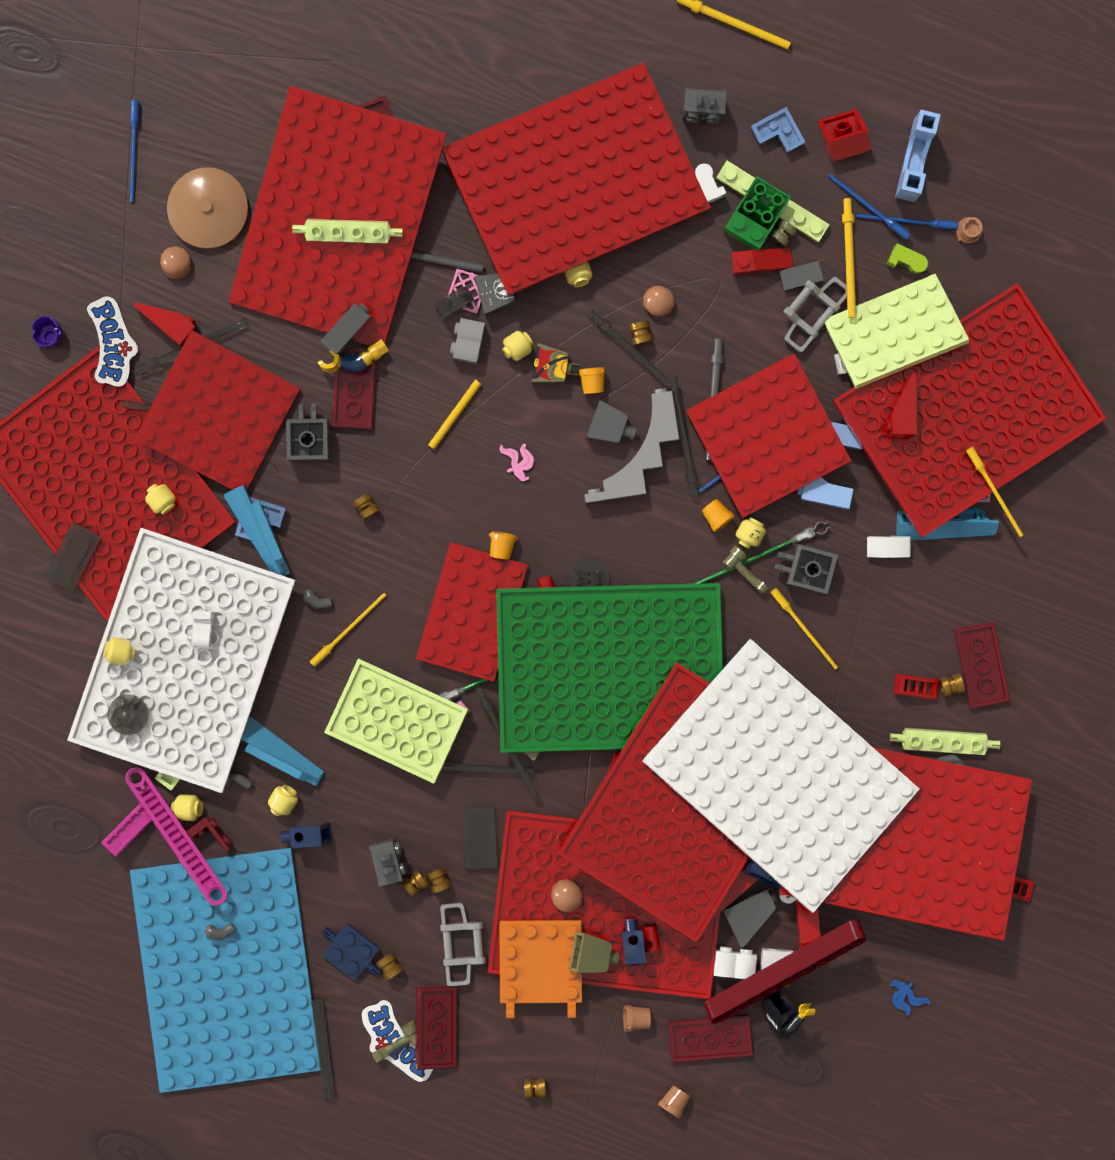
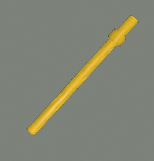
[677,0,791,50]
[842,198,856,318]

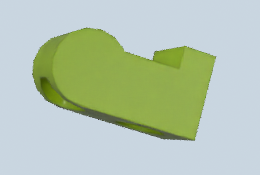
[886,244,928,274]

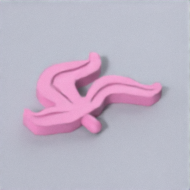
[499,444,534,481]

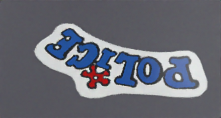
[87,297,138,386]
[362,1000,433,1082]

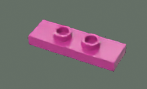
[101,804,151,857]

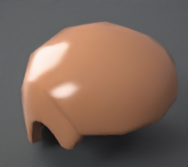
[160,246,191,280]
[643,286,675,317]
[551,879,583,912]

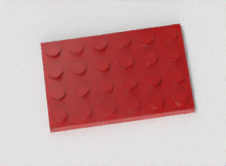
[416,542,528,682]

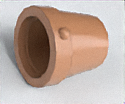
[955,217,983,244]
[623,1005,651,1032]
[658,1085,690,1119]

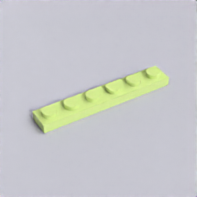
[716,161,829,243]

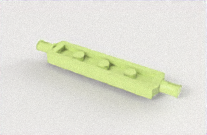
[292,219,403,243]
[890,728,1000,755]

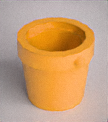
[579,367,605,394]
[702,499,735,532]
[489,531,518,560]

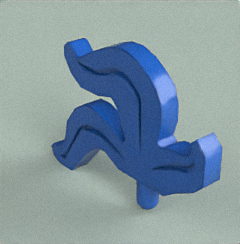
[890,980,930,1016]

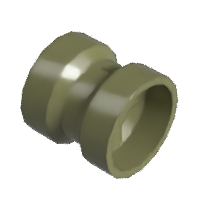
[769,219,797,248]

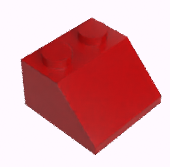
[818,109,871,162]

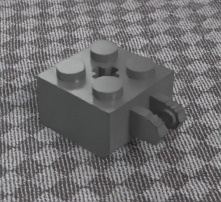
[682,88,726,125]
[286,404,330,462]
[774,544,838,595]
[369,838,407,886]

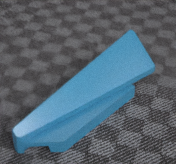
[224,485,290,576]

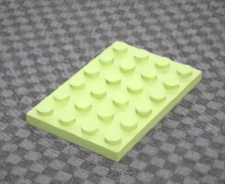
[824,274,969,389]
[324,659,469,784]

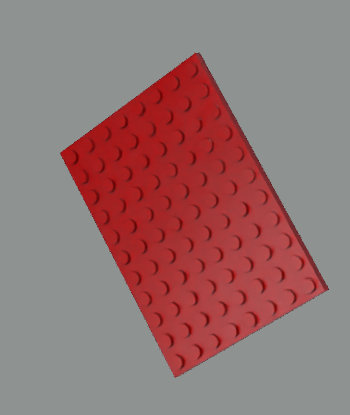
[442,63,711,296]
[228,86,447,346]
[832,283,1107,538]
[0,346,236,621]
[557,663,749,943]
[779,747,1032,941]
[488,810,720,999]

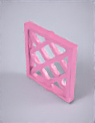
[445,269,481,314]

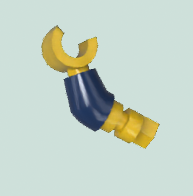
[318,339,389,374]

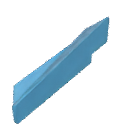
[896,508,999,541]
[241,716,324,786]

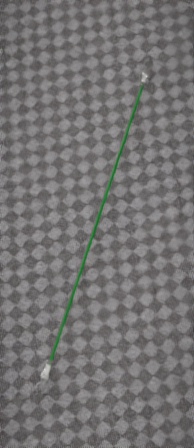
[439,522,830,701]

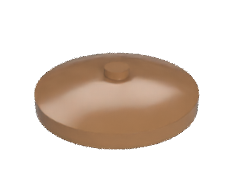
[167,167,249,249]

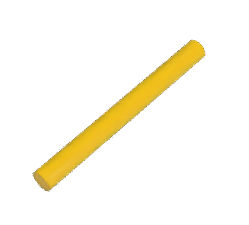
[428,380,481,450]

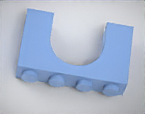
[895,110,941,202]
[797,422,862,510]

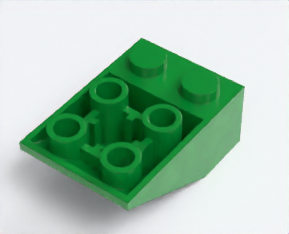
[723,176,791,250]

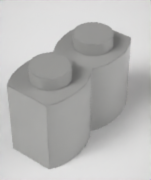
[450,318,485,364]

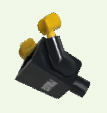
[762,985,815,1040]

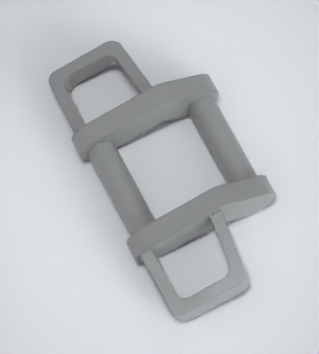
[783,277,847,353]
[440,903,486,986]

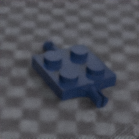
[322,923,381,981]

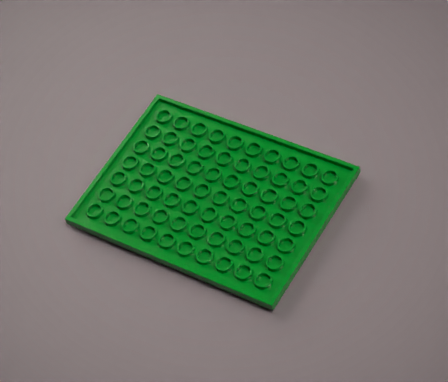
[496,583,723,753]

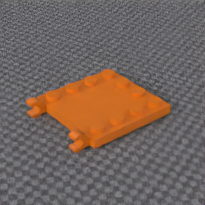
[499,920,582,1018]

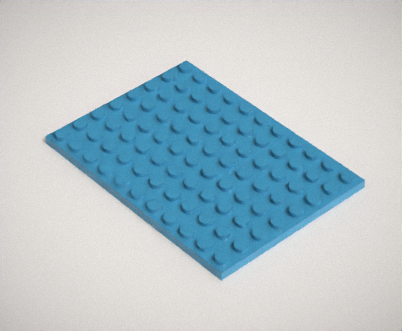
[130,847,322,1093]

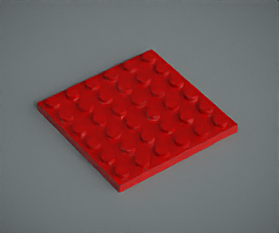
[134,330,300,490]
[686,354,851,518]

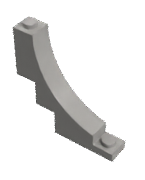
[584,388,679,503]

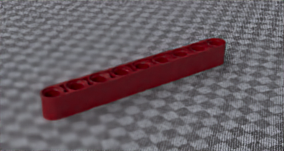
[704,920,867,1024]

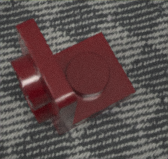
[186,816,232,852]

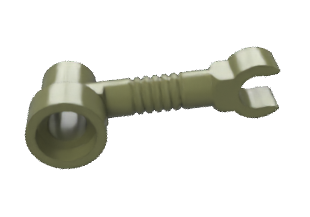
[723,546,768,594]
[372,1020,416,1063]

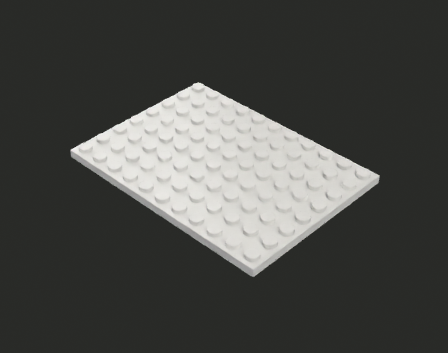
[67,528,296,793]
[642,639,919,913]

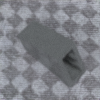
[321,302,372,355]
[723,888,777,948]

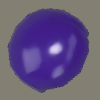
[32,315,63,349]

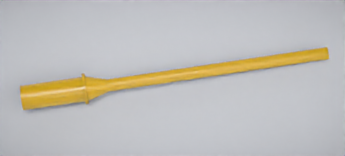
[966,447,1023,537]
[770,588,838,670]
[309,593,387,667]

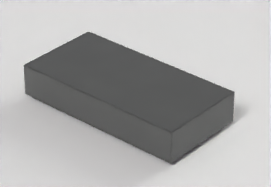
[779,261,824,291]

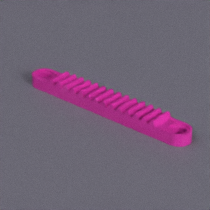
[126,768,227,906]

